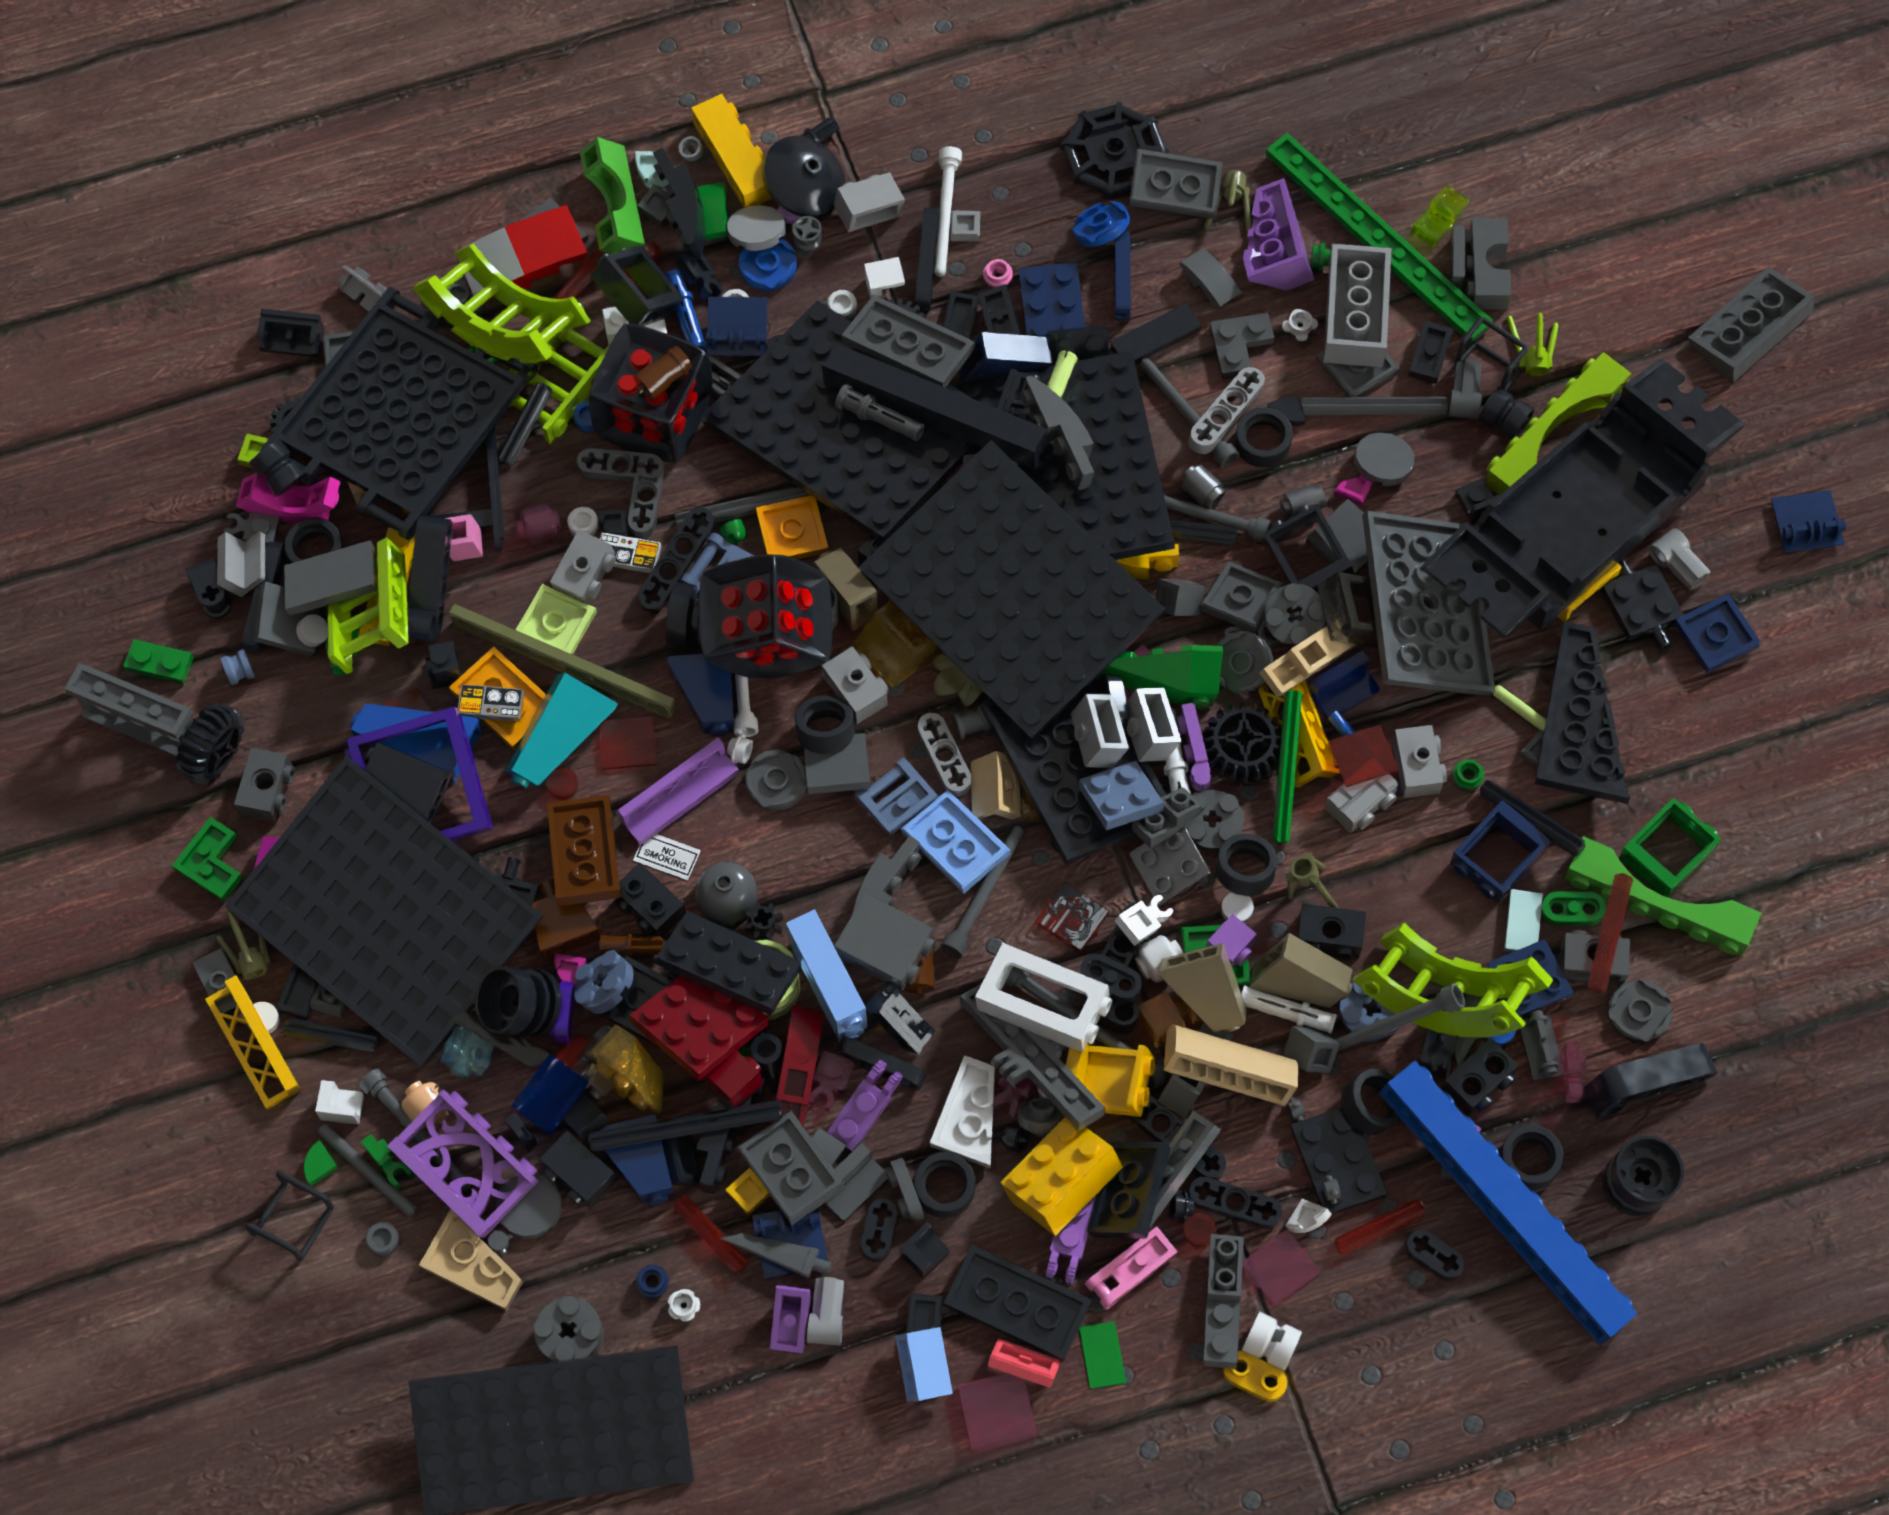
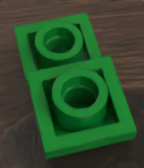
[697,182,729,240]

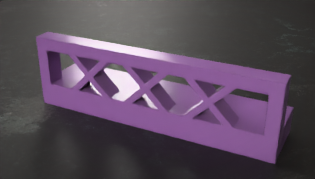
[618,738,739,846]

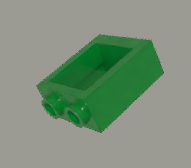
[1618,797,1722,898]

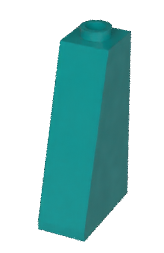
[504,673,618,789]

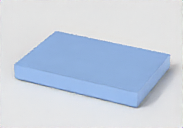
[901,790,1011,894]

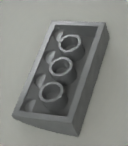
[1688,267,1814,383]

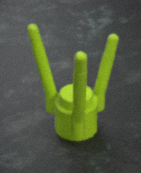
[1506,313,1559,376]

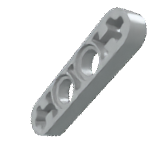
[1188,367,1265,454]

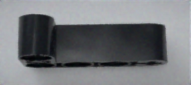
[407,515,453,641]
[1080,902,1147,1035]
[1584,1043,1718,1119]

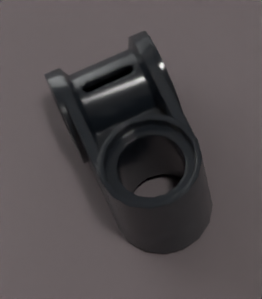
[185,557,232,619]

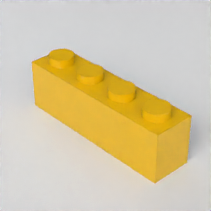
[691,94,772,208]

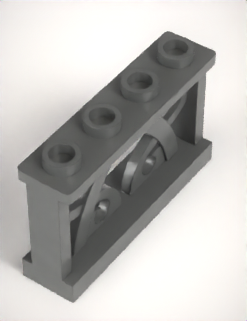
[64,662,193,757]

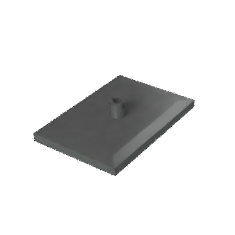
[1362,511,1495,696]

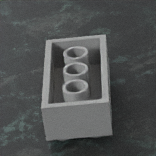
[1323,244,1392,368]

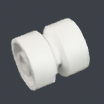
[1242,1312,1302,1371]

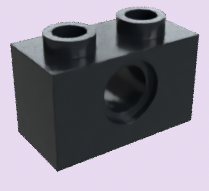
[1297,904,1366,960]

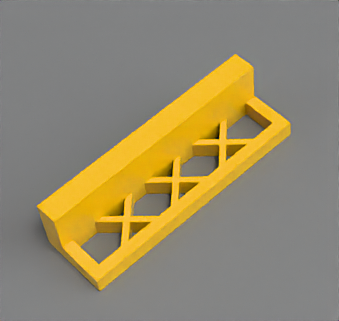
[1258,680,1340,788]
[205,975,301,1110]

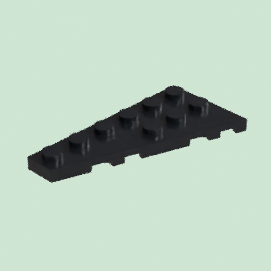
[1534,621,1630,804]

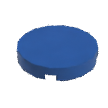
[1072,201,1130,247]
[739,238,797,291]

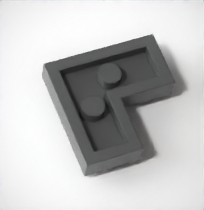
[1210,312,1274,379]

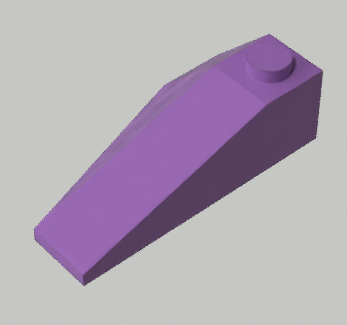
[1243,178,1314,291]

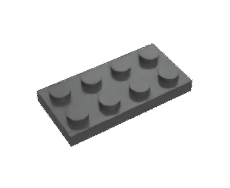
[841,295,975,387]

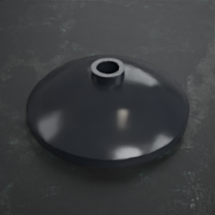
[762,136,845,217]

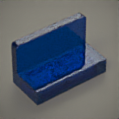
[1309,650,1380,718]
[511,1054,589,1134]

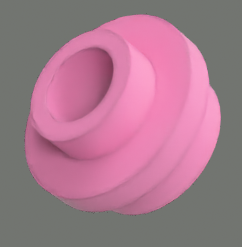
[983,259,1013,288]

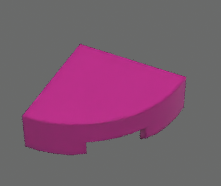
[1334,475,1373,507]
[554,953,587,985]

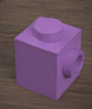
[1206,914,1257,968]

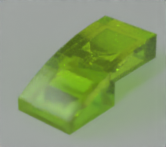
[1410,185,1470,247]

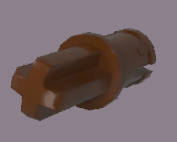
[599,933,664,958]

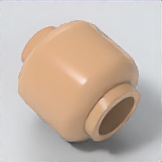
[401,1081,449,1130]

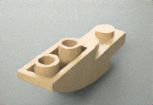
[1259,616,1364,698]

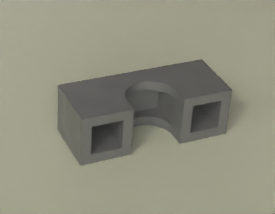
[1465,218,1511,310]

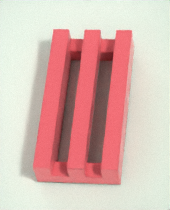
[988,1339,1061,1388]

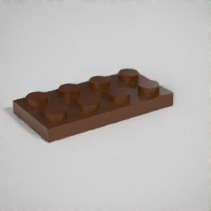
[547,795,621,907]

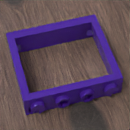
[345,706,494,842]

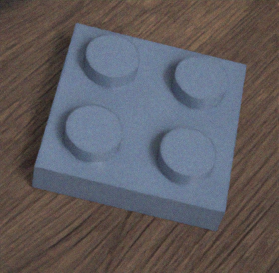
[1079,761,1164,830]

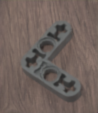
[577,448,664,538]

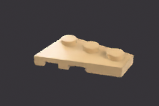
[419,1209,523,1312]

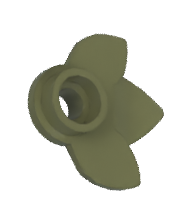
[933,652,982,707]

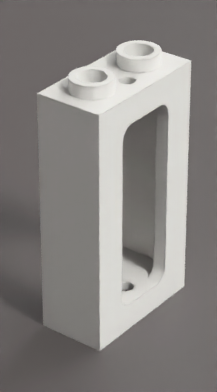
[975,943,1112,1053]

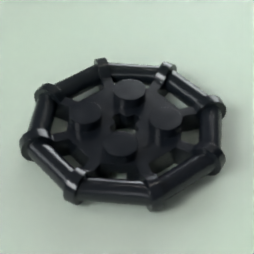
[1060,102,1169,198]

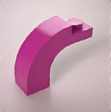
[236,473,340,524]

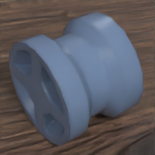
[220,649,255,686]

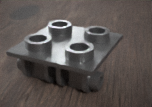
[1129,826,1211,907]

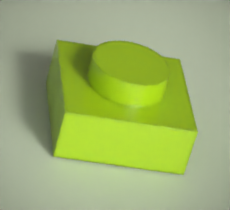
[237,434,269,468]

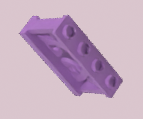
[387,1089,539,1239]

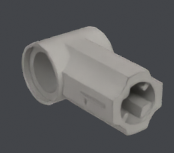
[1649,528,1711,590]
[807,1277,844,1346]

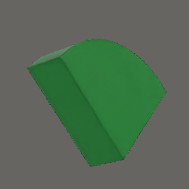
[304,1140,339,1186]

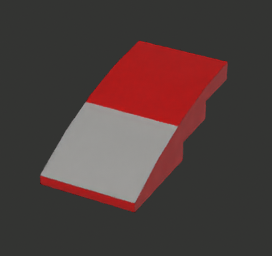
[456,205,587,298]

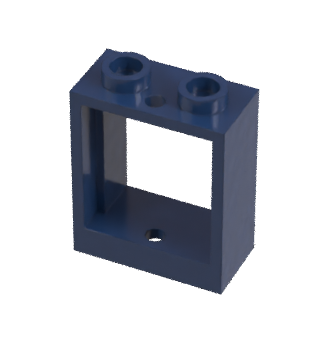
[1450,800,1551,903]

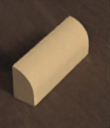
[1164,1024,1298,1106]

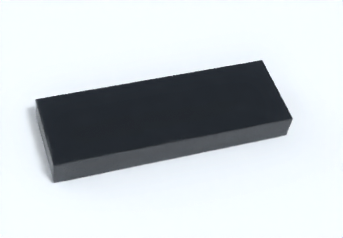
[1110,303,1202,364]

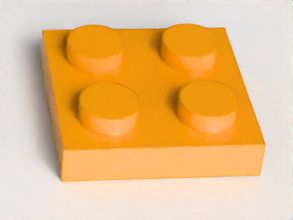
[756,495,829,560]

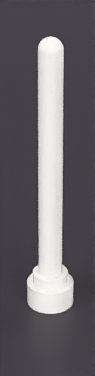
[934,147,962,277]
[733,674,759,737]

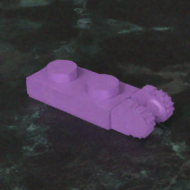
[1176,703,1211,793]
[827,1060,903,1151]
[1045,1196,1096,1284]

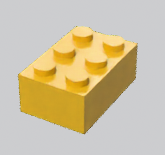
[1000,1117,1123,1236]

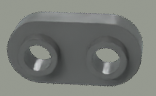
[886,1158,924,1222]

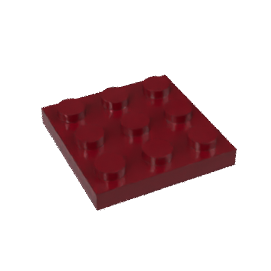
[630,975,769,1081]

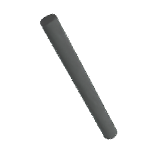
[317,1124,418,1218]

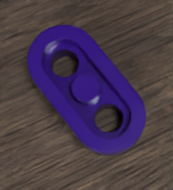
[549,981,575,1044]

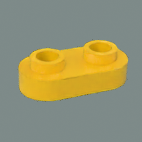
[1223,1351,1287,1402]

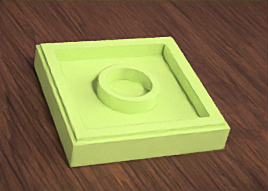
[516,584,597,654]

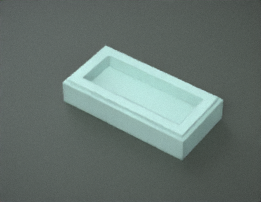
[1504,889,1543,953]

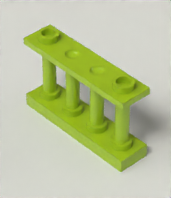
[508,325,613,444]
[327,537,409,674]

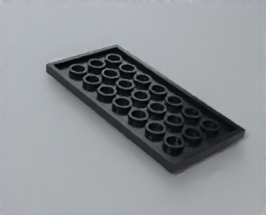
[408,1345,694,1515]

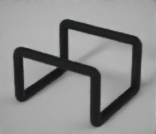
[1454,317,1528,391]
[245,1171,334,1261]

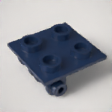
[706,297,767,356]
[1771,490,1846,553]
[1487,939,1574,1016]
[752,1208,828,1279]

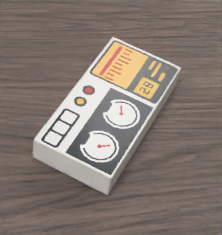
[600,532,662,573]

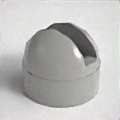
[679,136,703,162]

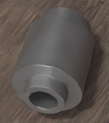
[1181,465,1226,509]
[1279,484,1327,519]

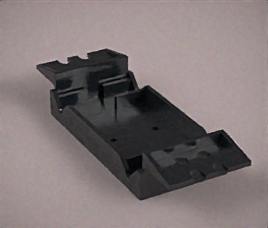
[1422,358,1745,639]

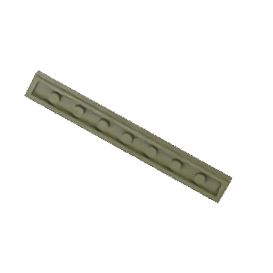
[449,604,676,719]

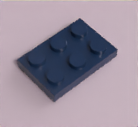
[1018,262,1085,349]

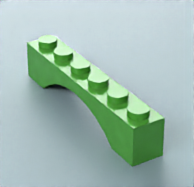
[1564,836,1762,956]

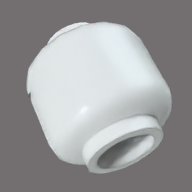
[1134,935,1183,983]

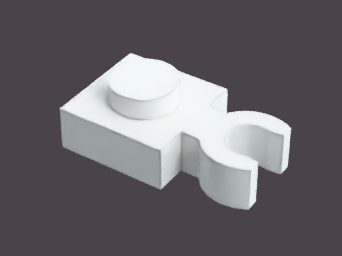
[1115,895,1173,946]

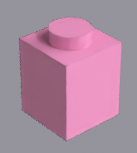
[445,514,483,561]

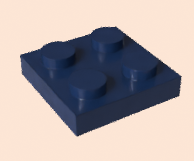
[1674,593,1761,674]

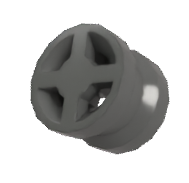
[792,216,822,253]

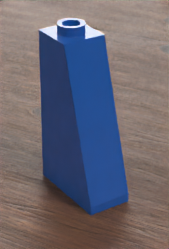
[350,703,483,783]

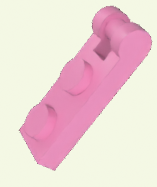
[1085,1227,1178,1310]

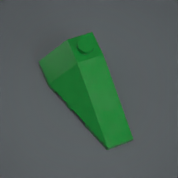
[1097,645,1223,710]

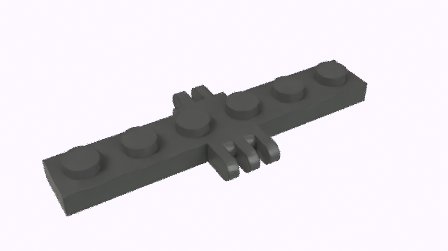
[960,984,1105,1131]

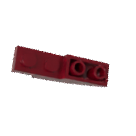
[770,1005,824,1127]

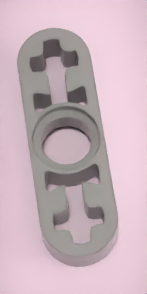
[918,713,971,797]

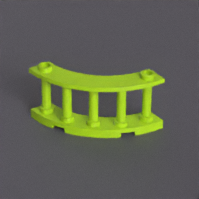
[412,243,591,363]
[1352,922,1553,1038]

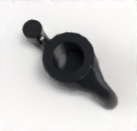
[750,1027,783,1094]

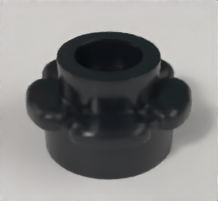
[1169,1190,1194,1223]

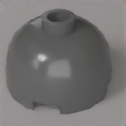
[695,861,758,926]

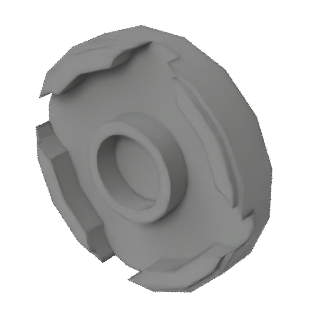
[727,205,786,251]

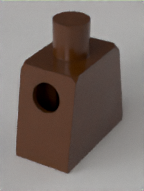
[531,880,600,961]

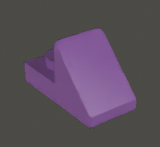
[770,1285,811,1353]

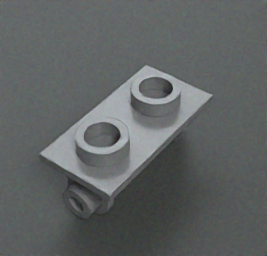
[338,265,388,311]

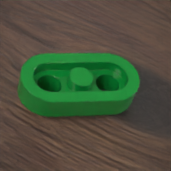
[1541,891,1606,926]

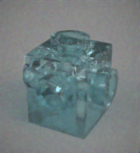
[440,1026,497,1079]

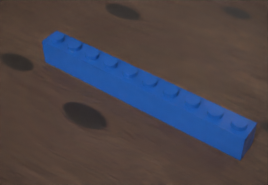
[1379,1061,1638,1346]

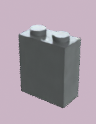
[834,893,936,991]

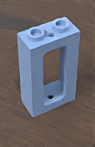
[786,909,868,1041]

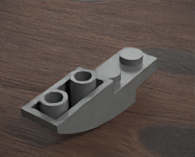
[1020,376,1094,490]
[852,836,922,915]
[1203,1234,1244,1369]

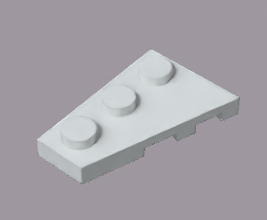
[930,1055,995,1169]

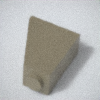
[814,548,878,631]
[1249,933,1353,1008]
[1159,943,1247,1032]

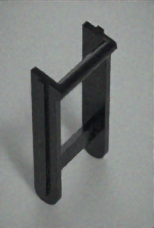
[426,426,505,552]

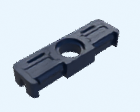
[1114,231,1131,321]

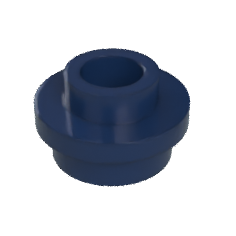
[636,1265,669,1298]

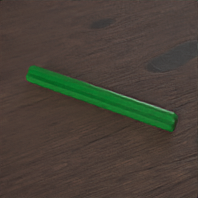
[1272,690,1302,844]

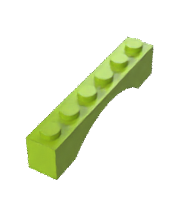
[1486,352,1631,495]

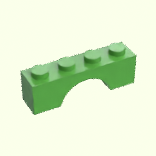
[580,137,645,254]

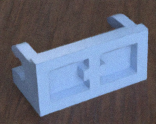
[895,1327,953,1402]

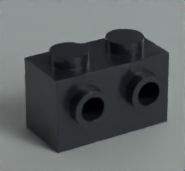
[614,863,686,937]
[540,1131,617,1209]

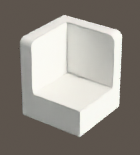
[864,257,905,299]
[315,1080,365,1125]

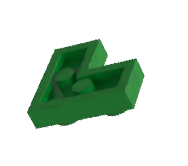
[172,817,243,902]

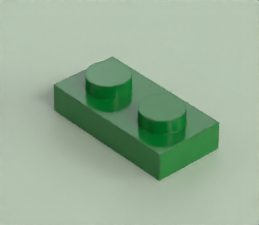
[123,639,194,685]

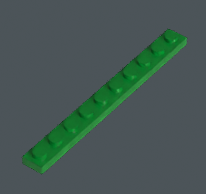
[1265,133,1494,344]

